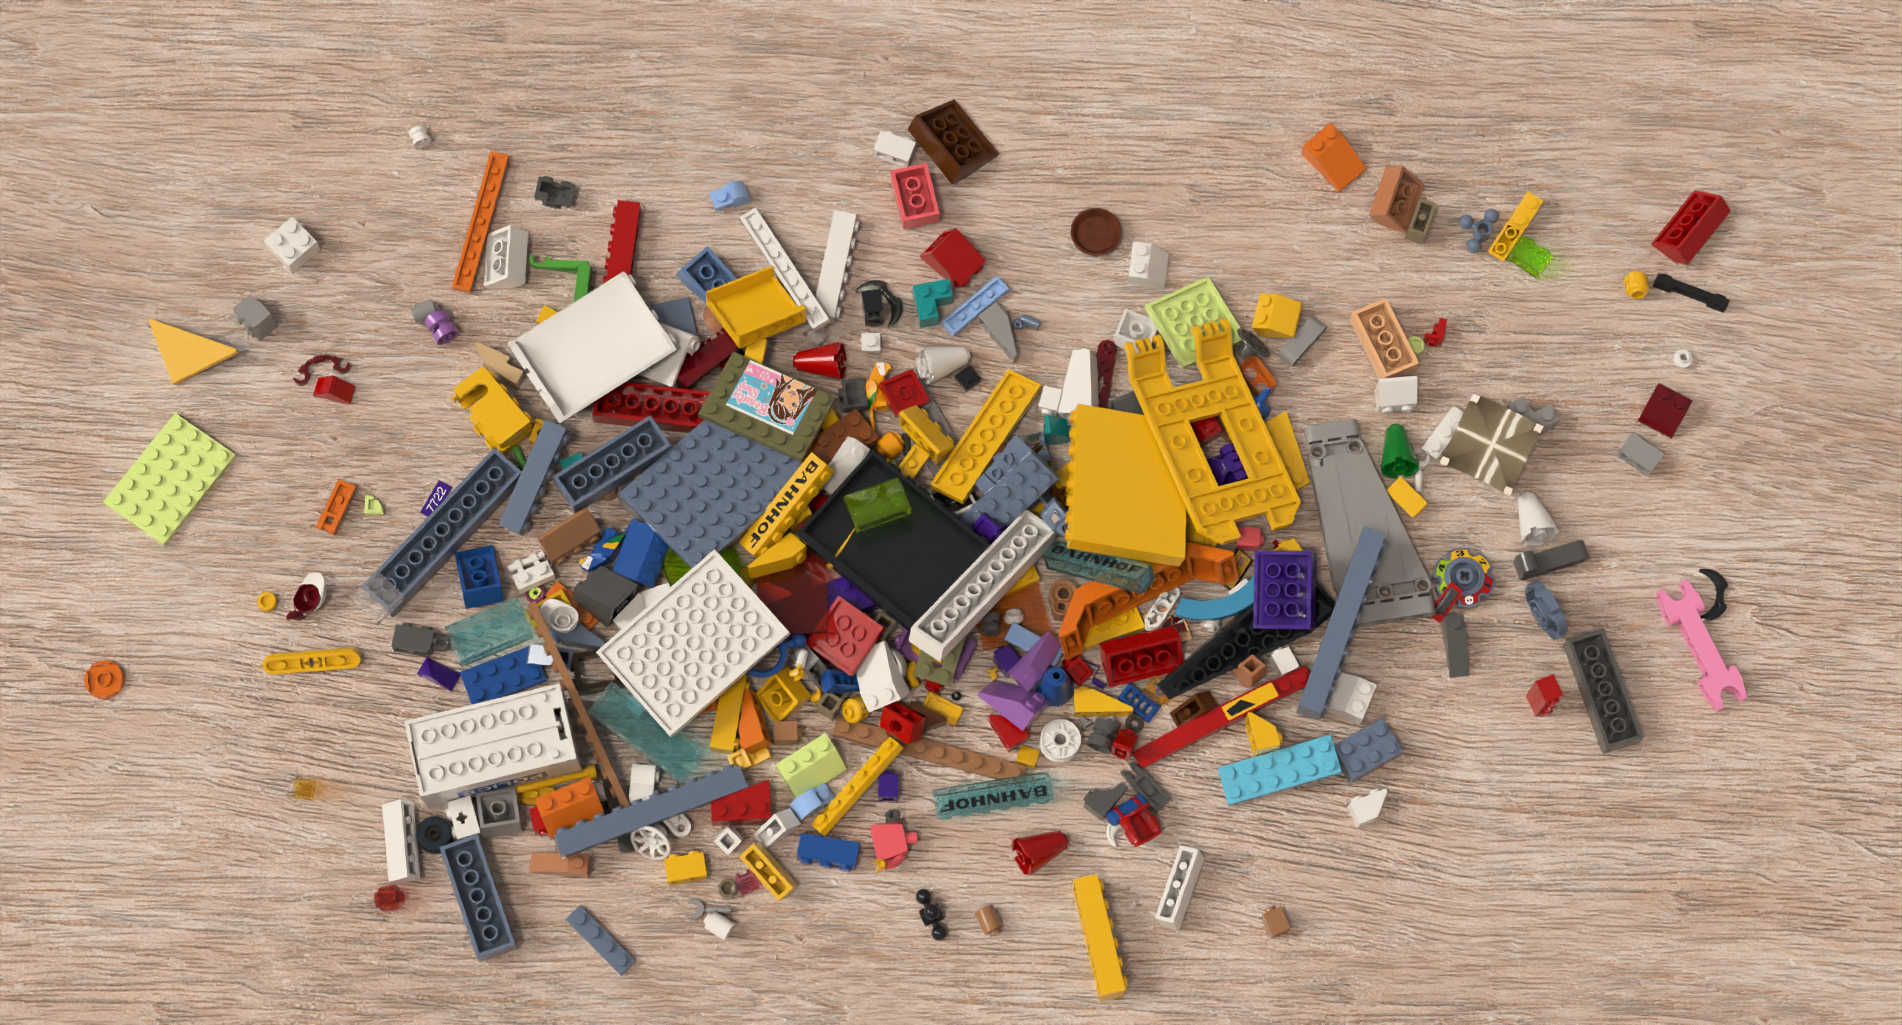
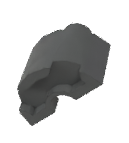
[534,176,575,209]
[838,378,868,413]

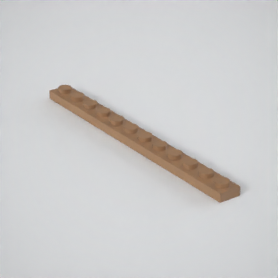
[526,601,630,808]

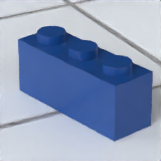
[797,833,860,872]

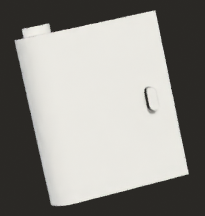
[638,322,700,388]

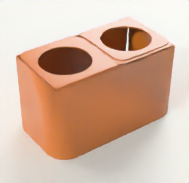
[1239,356,1276,395]

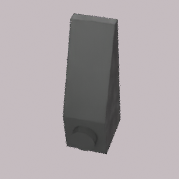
[1441,614,1469,678]

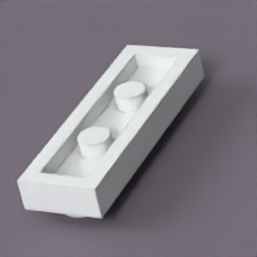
[1420,405,1464,461]

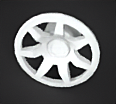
[631,824,671,860]

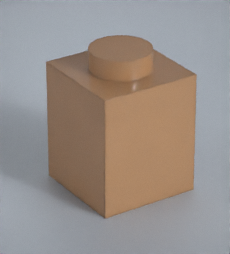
[774,721,802,745]
[1261,906,1291,939]

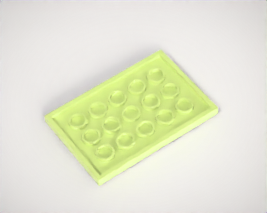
[103,413,236,546]

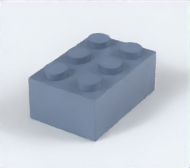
[1334,718,1403,784]

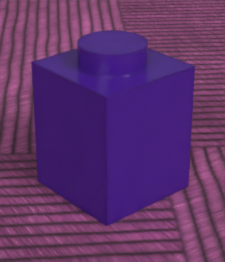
[993,645,1020,678]
[878,771,898,801]

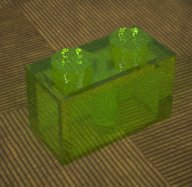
[1507,235,1553,280]

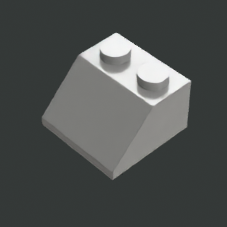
[476,787,522,839]

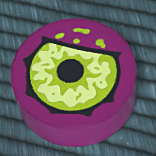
[526,585,546,604]

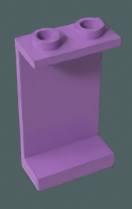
[894,627,976,681]

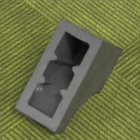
[1083,783,1127,821]

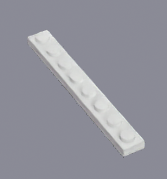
[740,207,830,332]

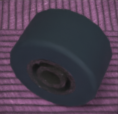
[416,816,453,854]

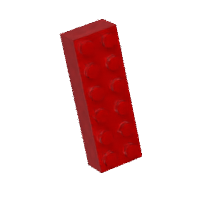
[592,382,710,433]

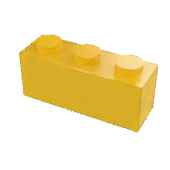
[740,842,799,901]

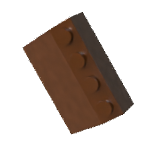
[907,99,999,184]

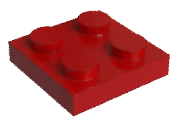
[878,369,930,418]

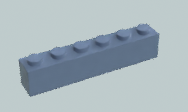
[498,419,570,536]

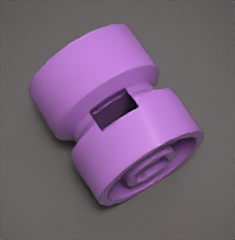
[424,309,458,345]

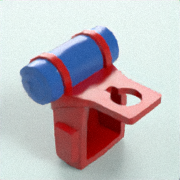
[1106,794,1162,847]

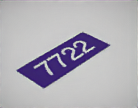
[420,480,452,516]

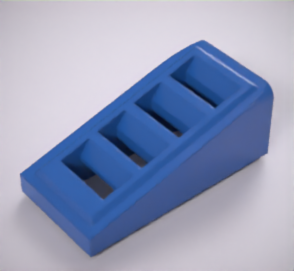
[820,670,860,693]
[1117,683,1160,724]

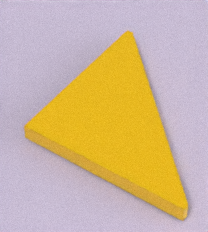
[148,319,239,385]

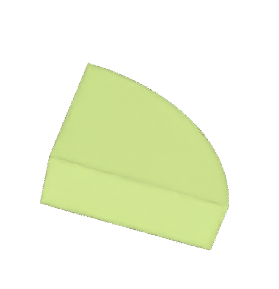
[364,495,384,516]

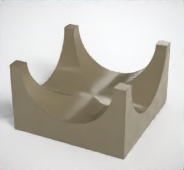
[1440,392,1544,496]

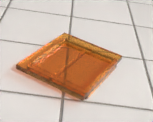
[976,583,1051,651]

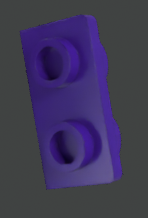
[972,512,1007,545]

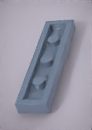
[566,906,636,976]

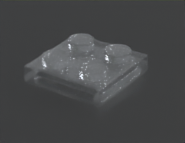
[349,570,406,625]

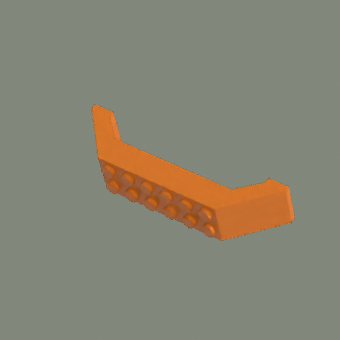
[1058,541,1239,660]

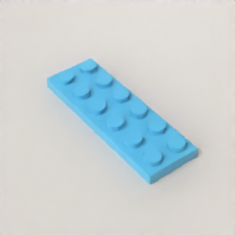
[1218,735,1342,806]

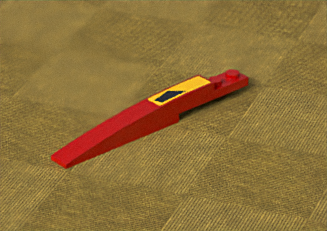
[1132,665,1310,770]

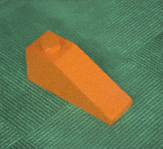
[739,688,772,754]

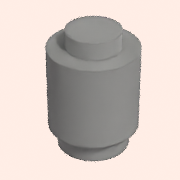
[411,299,439,323]

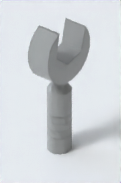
[686,899,731,920]

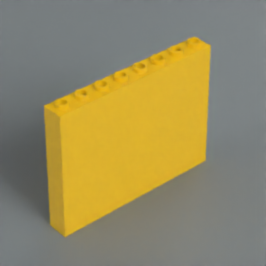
[1064,404,1186,567]

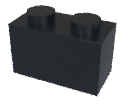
[861,289,884,327]

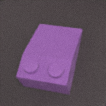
[977,680,1049,731]

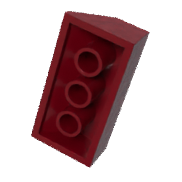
[676,328,739,389]

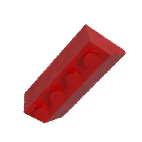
[1651,190,1731,265]
[1099,626,1183,687]

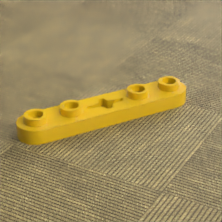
[263,648,361,674]

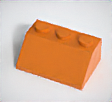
[534,777,604,840]

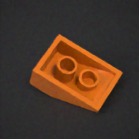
[1301,122,1367,192]

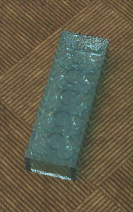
[587,681,706,786]

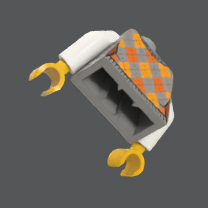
[789,645,828,705]

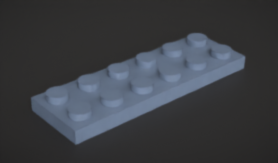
[959,450,1059,526]

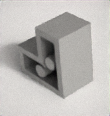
[233,294,277,341]
[1507,397,1560,436]

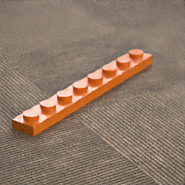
[452,151,509,294]

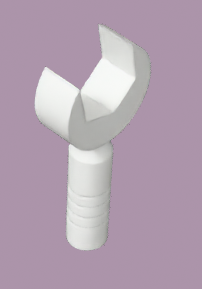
[1414,450,1430,494]

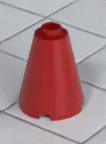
[793,342,846,380]
[1011,831,1069,876]

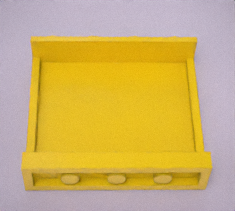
[706,265,806,349]

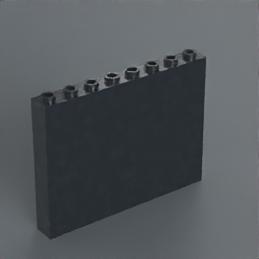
[796,450,990,632]

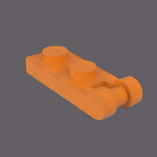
[316,479,357,535]

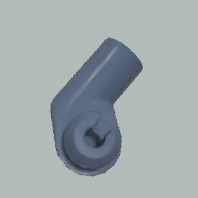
[1013,315,1041,330]

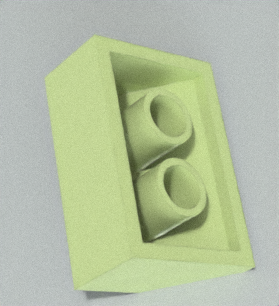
[776,733,847,798]

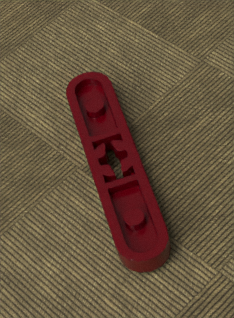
[1096,340,1116,408]

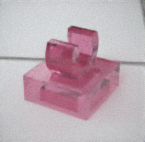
[735,869,760,896]

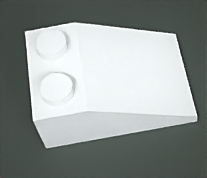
[856,640,910,712]
[1326,672,1377,725]

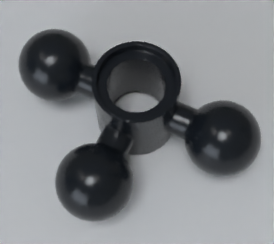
[916,889,947,941]

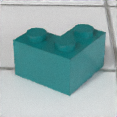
[912,279,953,328]

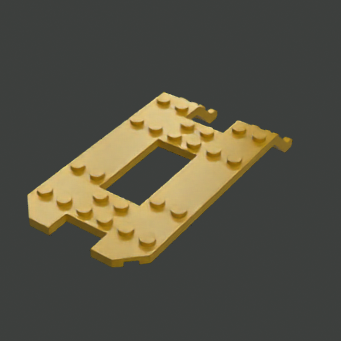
[1124,318,1301,545]

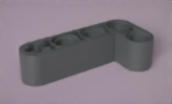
[1513,540,1590,581]

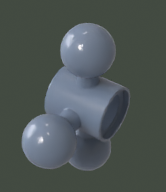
[1459,209,1499,253]

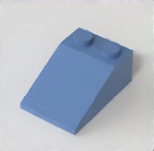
[676,246,737,303]

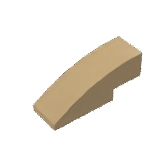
[474,341,525,390]

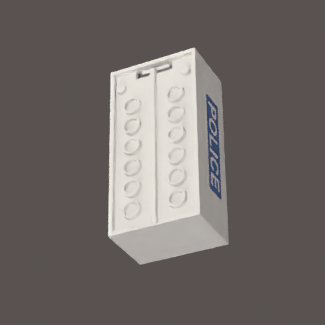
[404,683,583,808]

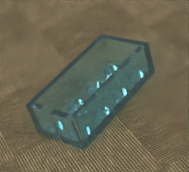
[445,597,534,668]

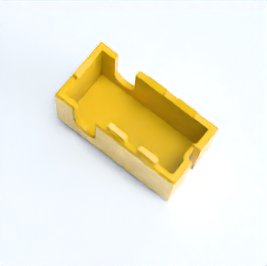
[451,366,534,456]

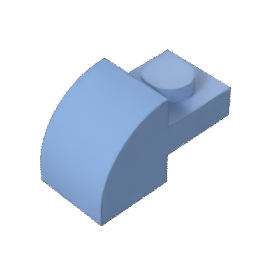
[709,181,751,211]
[790,783,835,822]

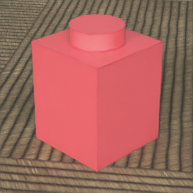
[1235,527,1264,552]

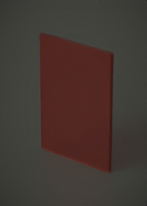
[757,548,828,634]

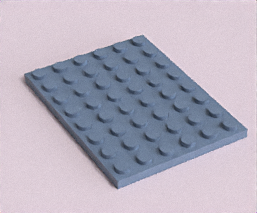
[619,420,802,569]

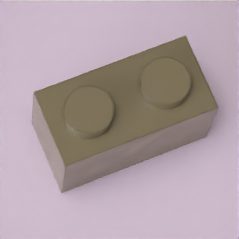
[1405,198,1437,245]

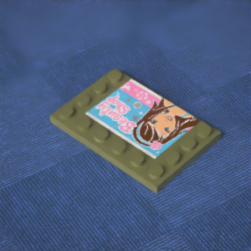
[698,352,836,463]

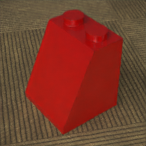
[919,228,986,288]

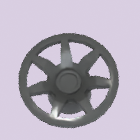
[1235,328,1270,360]

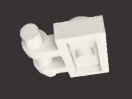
[507,551,556,594]

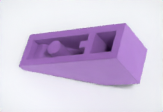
[1007,631,1061,691]

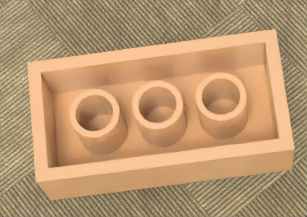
[1350,298,1419,379]

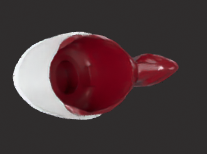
[286,572,326,621]

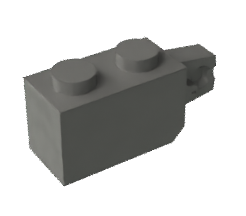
[391,623,449,657]

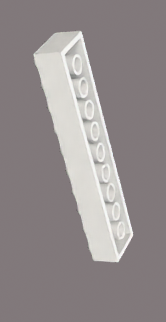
[909,509,1056,662]

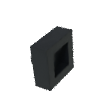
[955,365,981,392]

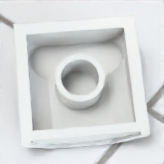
[1113,308,1157,353]

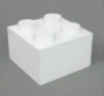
[264,217,320,274]

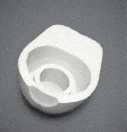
[539,599,578,633]

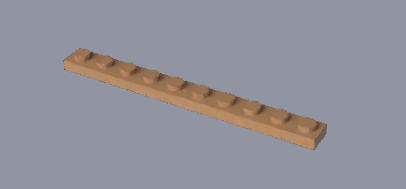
[832,716,1026,786]

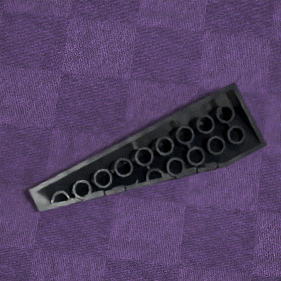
[1157,580,1335,700]

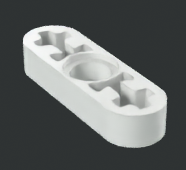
[1144,587,1180,631]

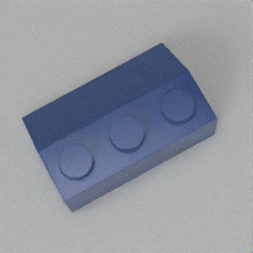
[612,520,669,588]

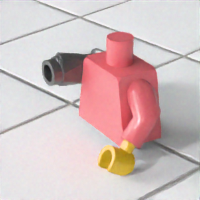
[870,809,918,873]

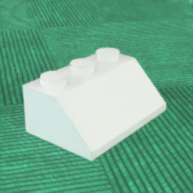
[483,225,528,288]

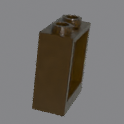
[570,649,625,696]

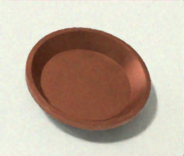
[1070,208,1122,256]

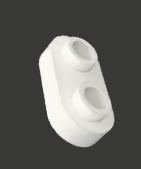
[663,814,691,838]

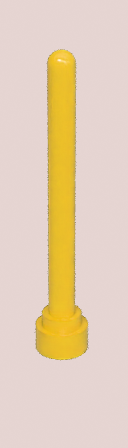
[505,764,598,794]

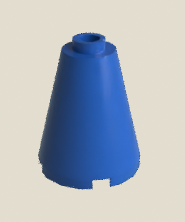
[1035,667,1074,707]

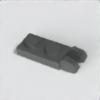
[1120,762,1171,813]

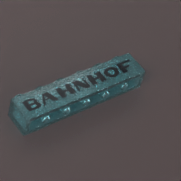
[1043,540,1155,594]
[932,771,1053,820]

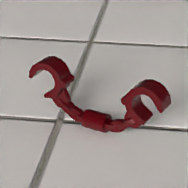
[293,354,351,386]

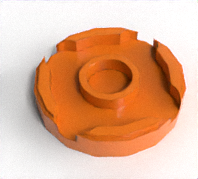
[84,660,125,699]

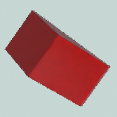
[313,375,355,404]

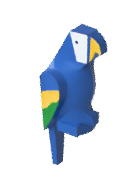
[579,519,636,573]

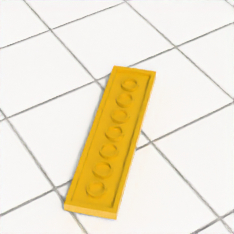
[930,369,1041,504]

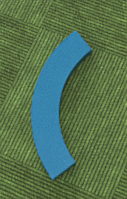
[1174,575,1254,621]

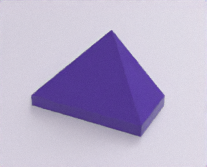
[417,657,461,692]

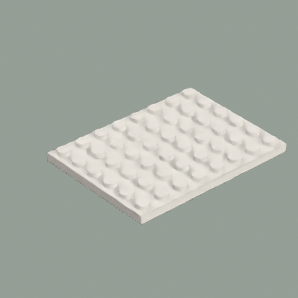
[596,549,790,738]

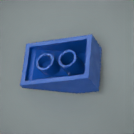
[455,545,504,609]

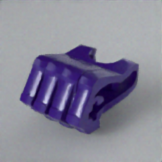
[1206,443,1249,486]

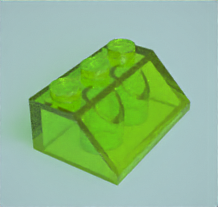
[843,477,911,533]

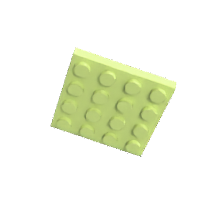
[1144,276,1242,370]

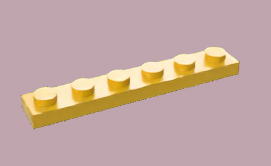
[811,736,903,836]

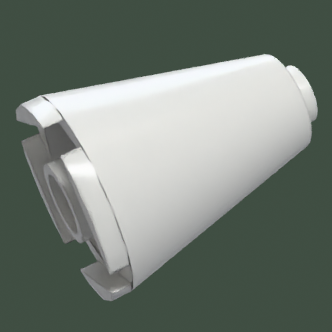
[916,346,970,385]
[1517,492,1559,547]

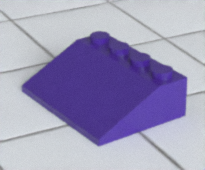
[1253,551,1317,630]

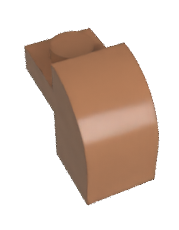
[1230,654,1266,688]

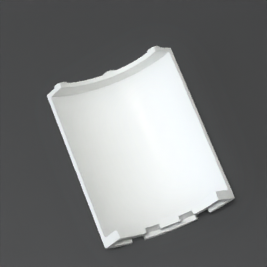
[508,271,677,423]

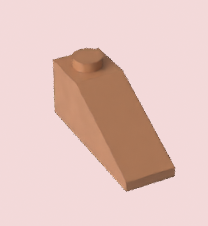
[529,852,591,878]

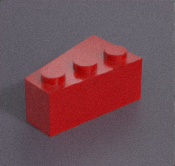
[711,779,772,826]

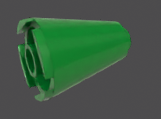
[1381,424,1419,479]

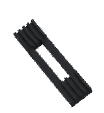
[1652,274,1730,313]

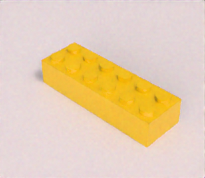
[1072,874,1128,1002]

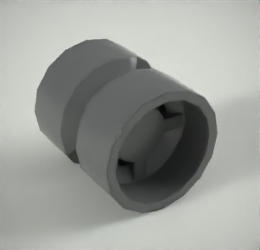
[1087,718,1119,753]

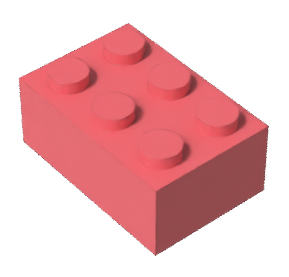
[890,163,940,230]

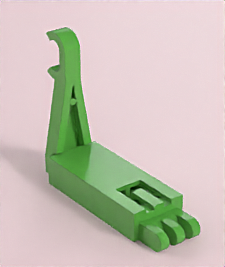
[529,254,592,302]

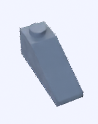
[548,622,606,650]

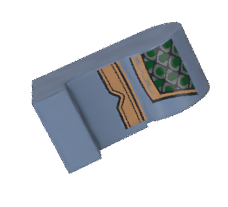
[1027,432,1051,466]

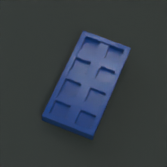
[460,646,547,705]

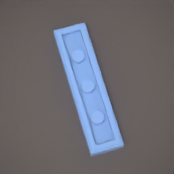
[941,276,1010,337]

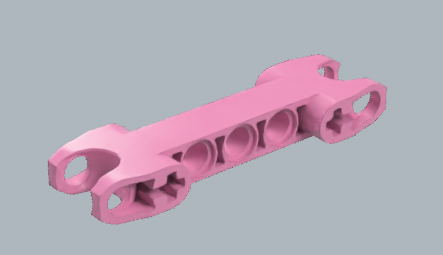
[1656,579,1747,712]

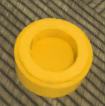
[257,592,278,612]

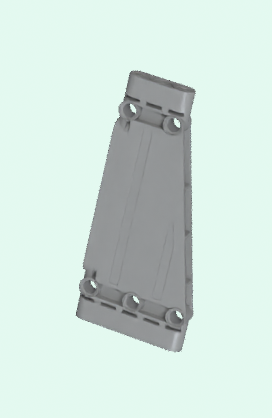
[1303,419,1436,629]

